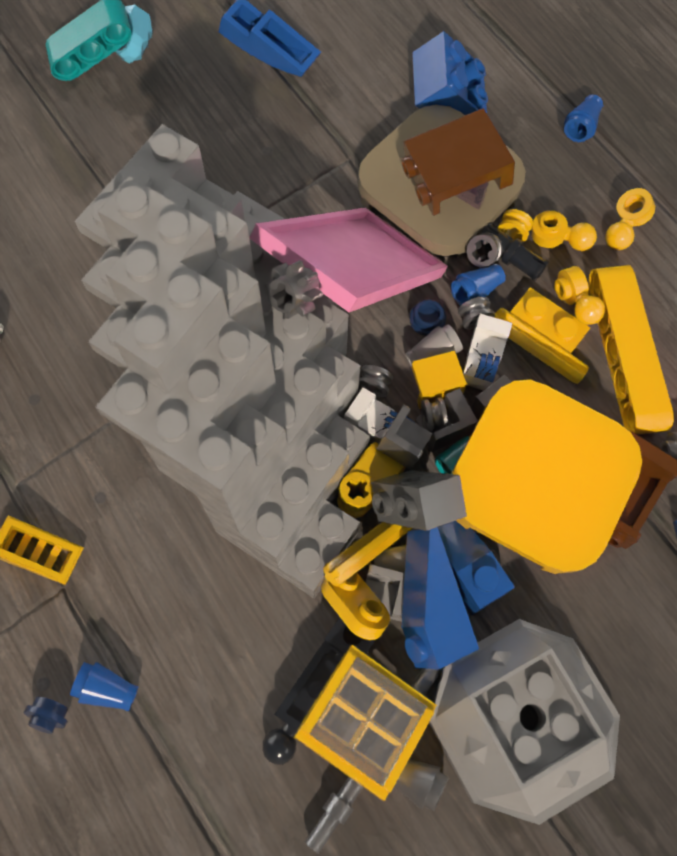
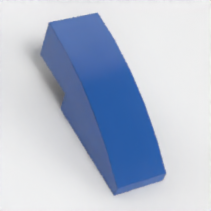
[218,0,321,77]

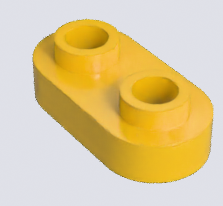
[321,573,390,640]

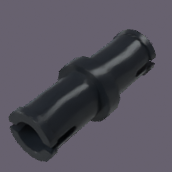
[480,223,549,281]

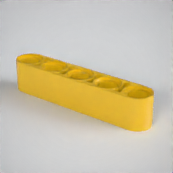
[589,265,674,435]

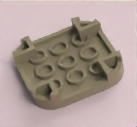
[358,105,526,258]

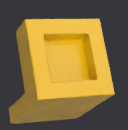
[412,351,467,409]

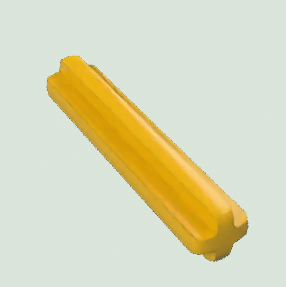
[494,308,589,384]
[323,522,413,586]

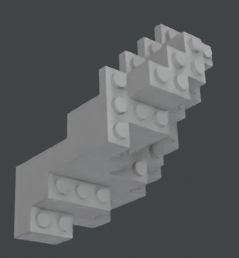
[74,124,370,598]

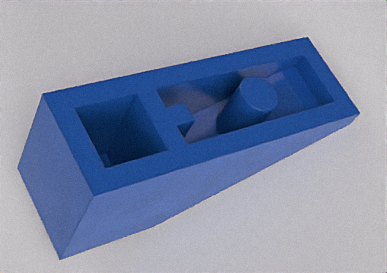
[438,520,515,615]
[401,527,479,670]

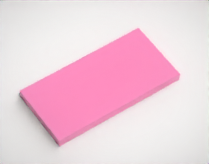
[249,208,448,312]

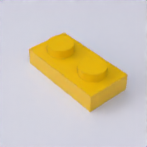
[510,287,590,354]

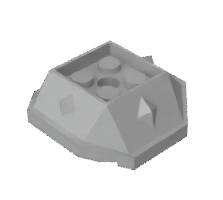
[429,619,620,825]

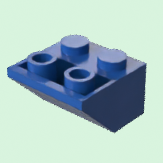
[413,31,488,115]

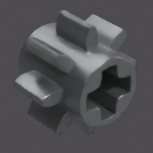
[265,260,323,319]

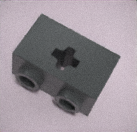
[371,470,467,531]

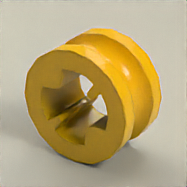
[498,209,533,242]

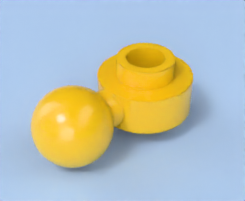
[605,188,655,250]
[531,211,597,251]
[554,266,605,325]

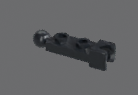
[262,617,376,765]

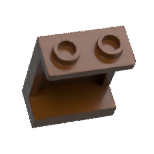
[401,108,515,216]
[608,429,677,549]

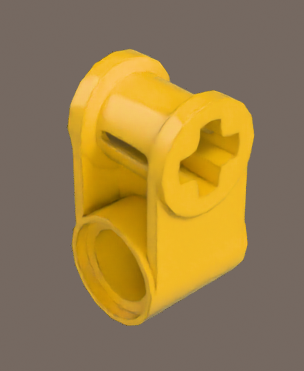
[337,442,406,518]

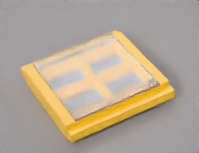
[294,645,437,801]

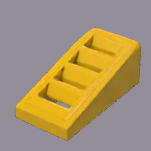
[0,515,84,585]

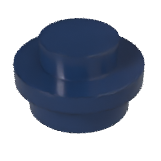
[409,300,446,336]
[23,696,68,734]

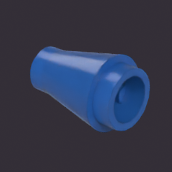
[564,95,603,142]
[451,264,506,306]
[70,661,139,712]

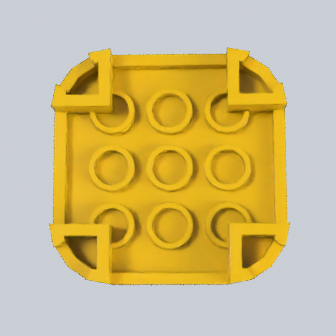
[451,380,642,574]

